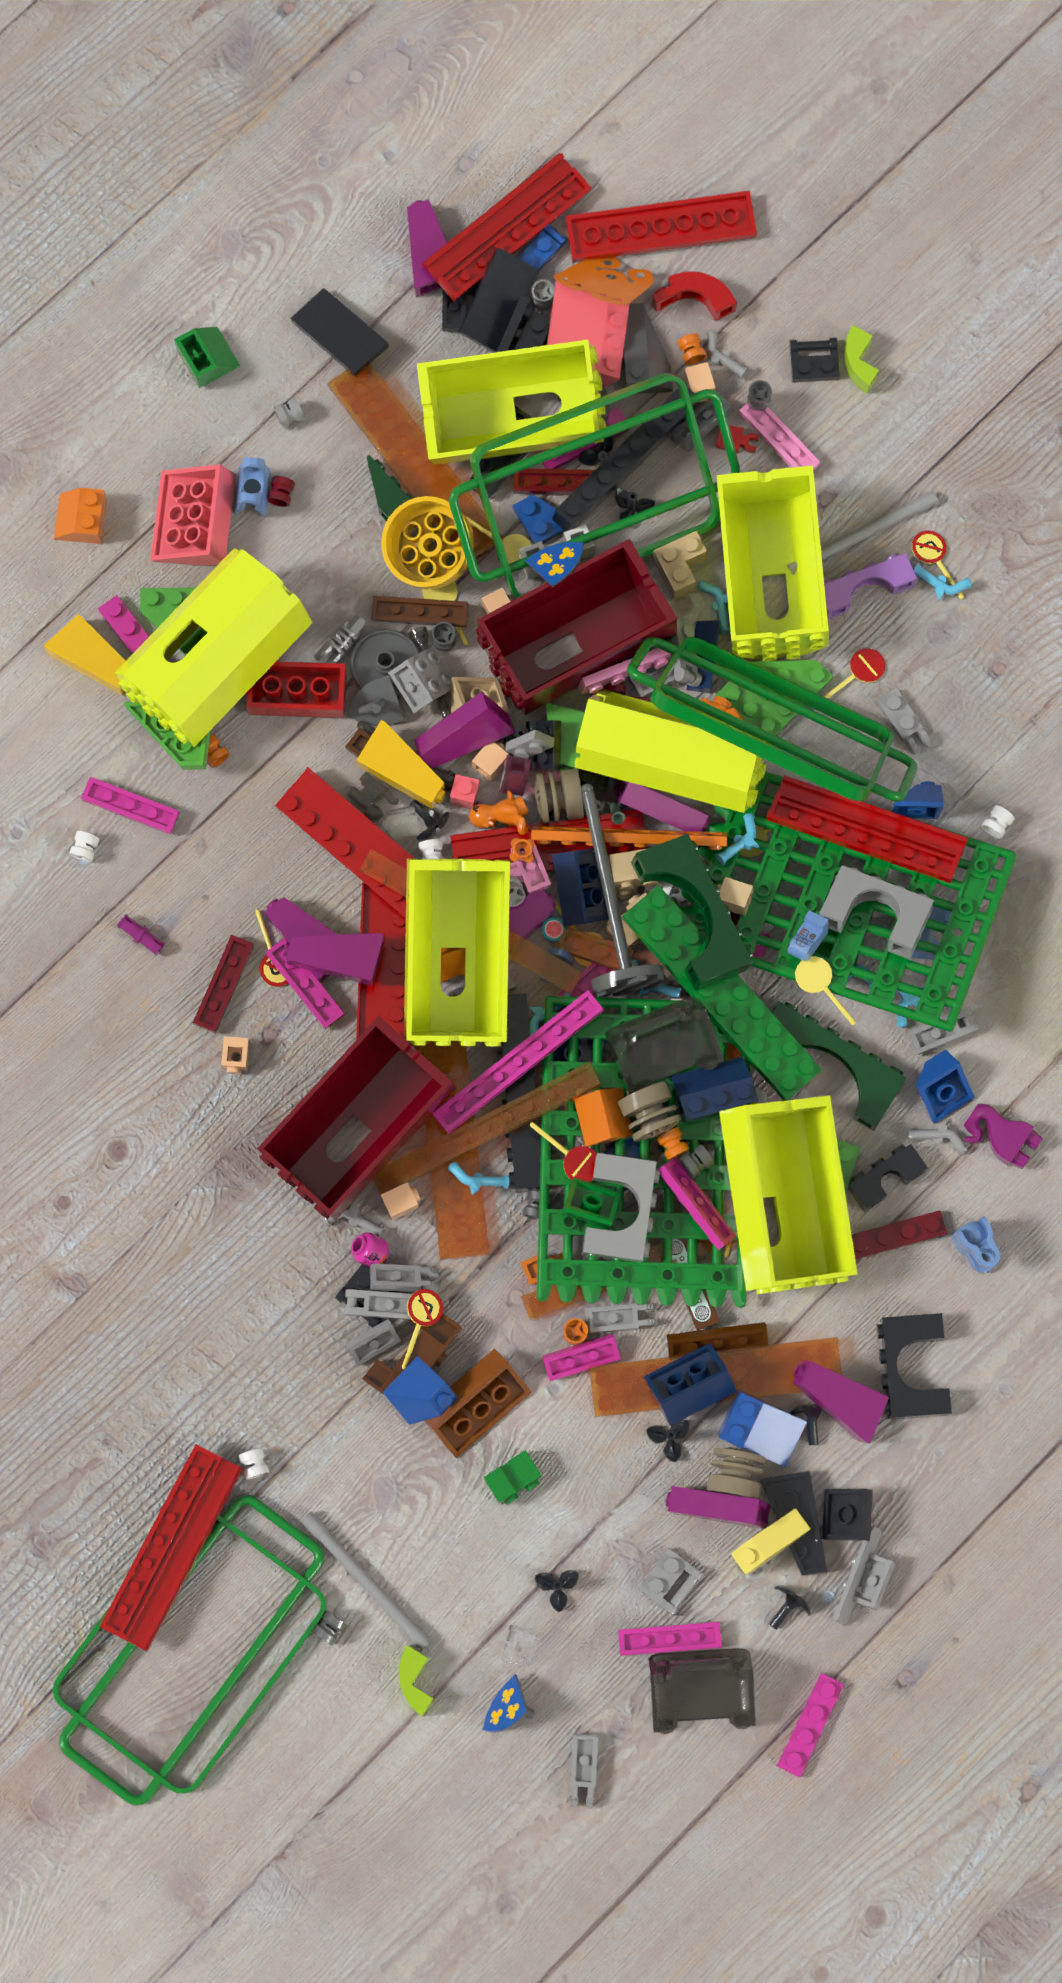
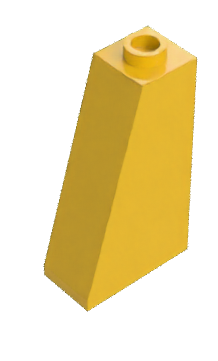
[44,614,126,696]
[357,720,446,809]

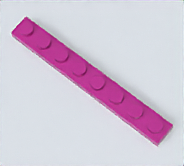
[432,990,604,1134]

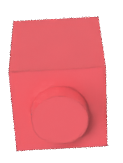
[450,774,480,809]

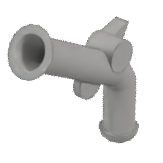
[707,329,749,380]
[907,1120,968,1154]
[322,1200,385,1237]

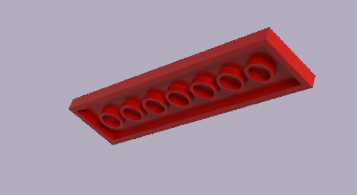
[565,191,757,263]

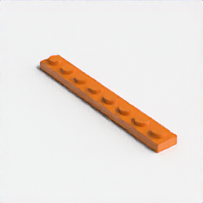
[531,826,727,850]

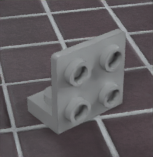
[388,647,453,713]

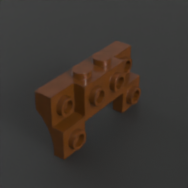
[362,1314,462,1395]

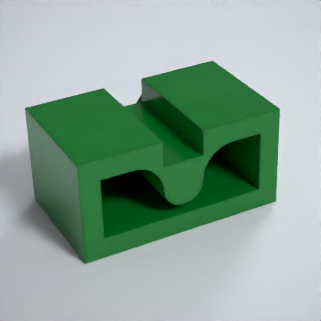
[483,1450,542,1505]

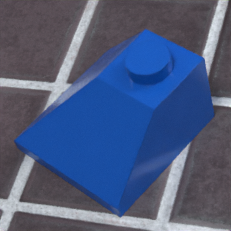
[891,781,944,819]
[916,1049,975,1124]
[382,1357,458,1425]

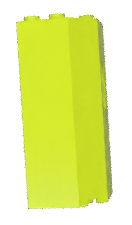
[417,340,606,465]
[717,465,829,661]
[115,549,313,747]
[574,689,769,813]
[404,858,510,1046]
[719,1096,858,1294]

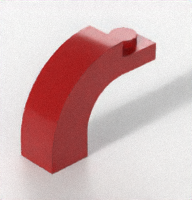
[652,271,737,322]

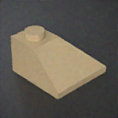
[451,677,509,713]

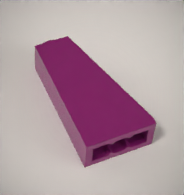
[407,199,447,298]
[414,692,515,768]
[616,780,709,832]
[508,888,556,955]
[264,897,338,983]
[283,933,385,986]
[793,1360,889,1444]
[666,1486,771,1529]

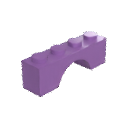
[824,553,917,619]

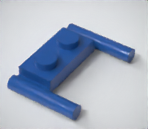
[518,225,568,273]

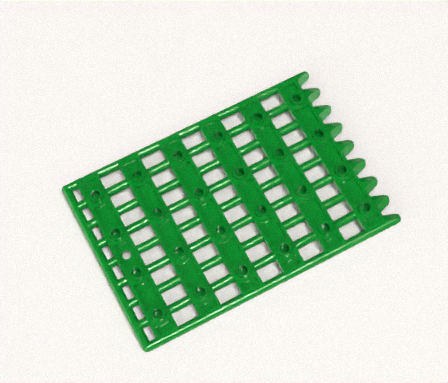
[679,772,1017,1032]
[537,996,750,1308]

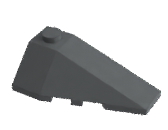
[623,303,673,394]

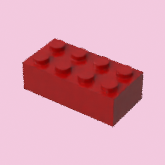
[246,661,347,718]

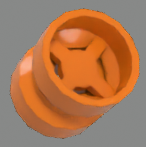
[677,333,707,365]
[207,734,230,768]
[657,1127,690,1160]
[563,1318,588,1346]

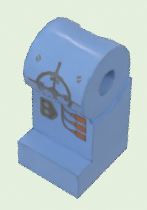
[788,911,829,962]

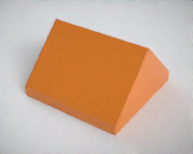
[574,1087,634,1147]

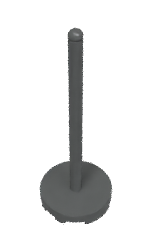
[581,784,665,998]

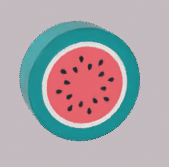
[542,917,566,943]

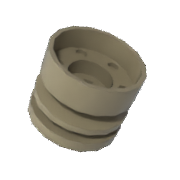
[534,768,584,824]
[618,1082,682,1142]
[707,1447,766,1499]

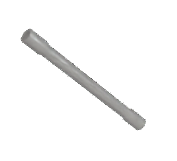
[787,491,938,575]
[300,1511,432,1651]

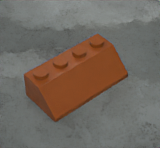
[424,1348,531,1458]

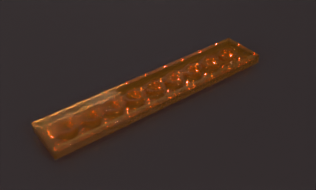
[328,364,504,560]
[417,1041,490,1261]
[589,1337,842,1417]

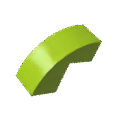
[844,324,879,394]
[399,1645,434,1717]

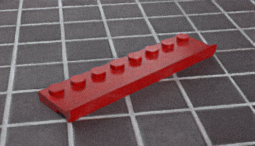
[421,153,592,301]
[275,767,415,918]
[767,775,968,884]
[450,809,648,872]
[356,883,406,1040]
[99,1444,243,1652]

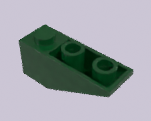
[367,455,413,522]

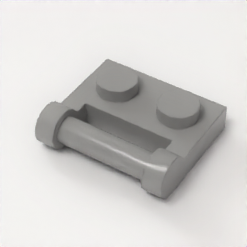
[638,1548,705,1617]

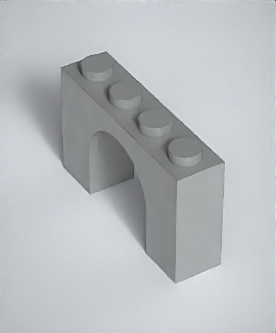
[819,865,934,959]
[582,1153,660,1263]

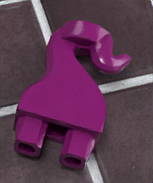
[963,1103,1043,1169]

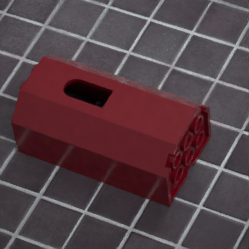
[476,538,678,715]
[257,1016,457,1220]

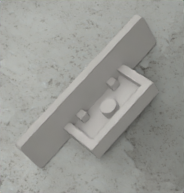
[833,1525,895,1626]

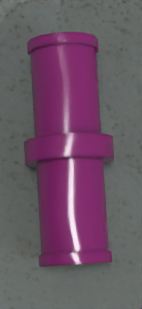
[117,914,165,956]

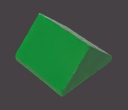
[562,1178,621,1230]

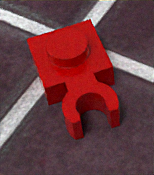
[715,425,759,453]

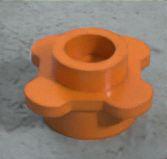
[510,838,535,863]

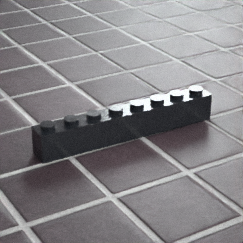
[552,386,699,532]
[497,993,541,1193]

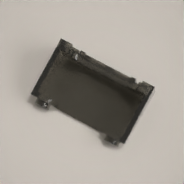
[605,997,724,1095]
[648,1648,756,1734]

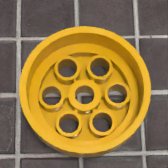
[381,496,474,590]

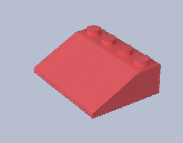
[547,279,629,387]
[150,464,236,566]

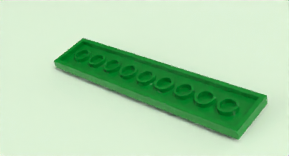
[621,885,822,1101]

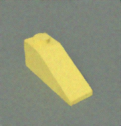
[731,1508,811,1574]

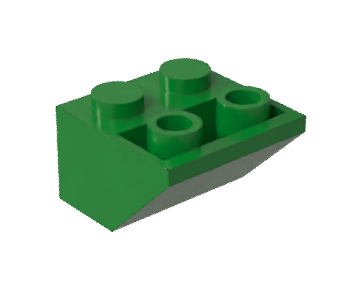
[174,327,240,388]

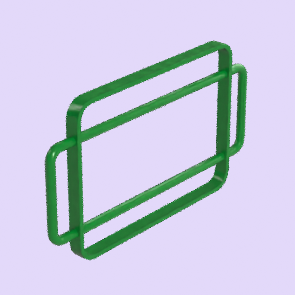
[449,373,740,598]
[627,637,918,802]
[53,1495,327,1806]

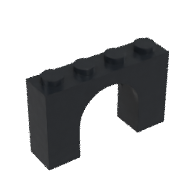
[876,1313,952,1420]

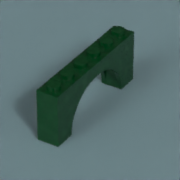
[631,834,753,991]
[773,1001,906,1131]

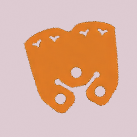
[554,257,654,305]

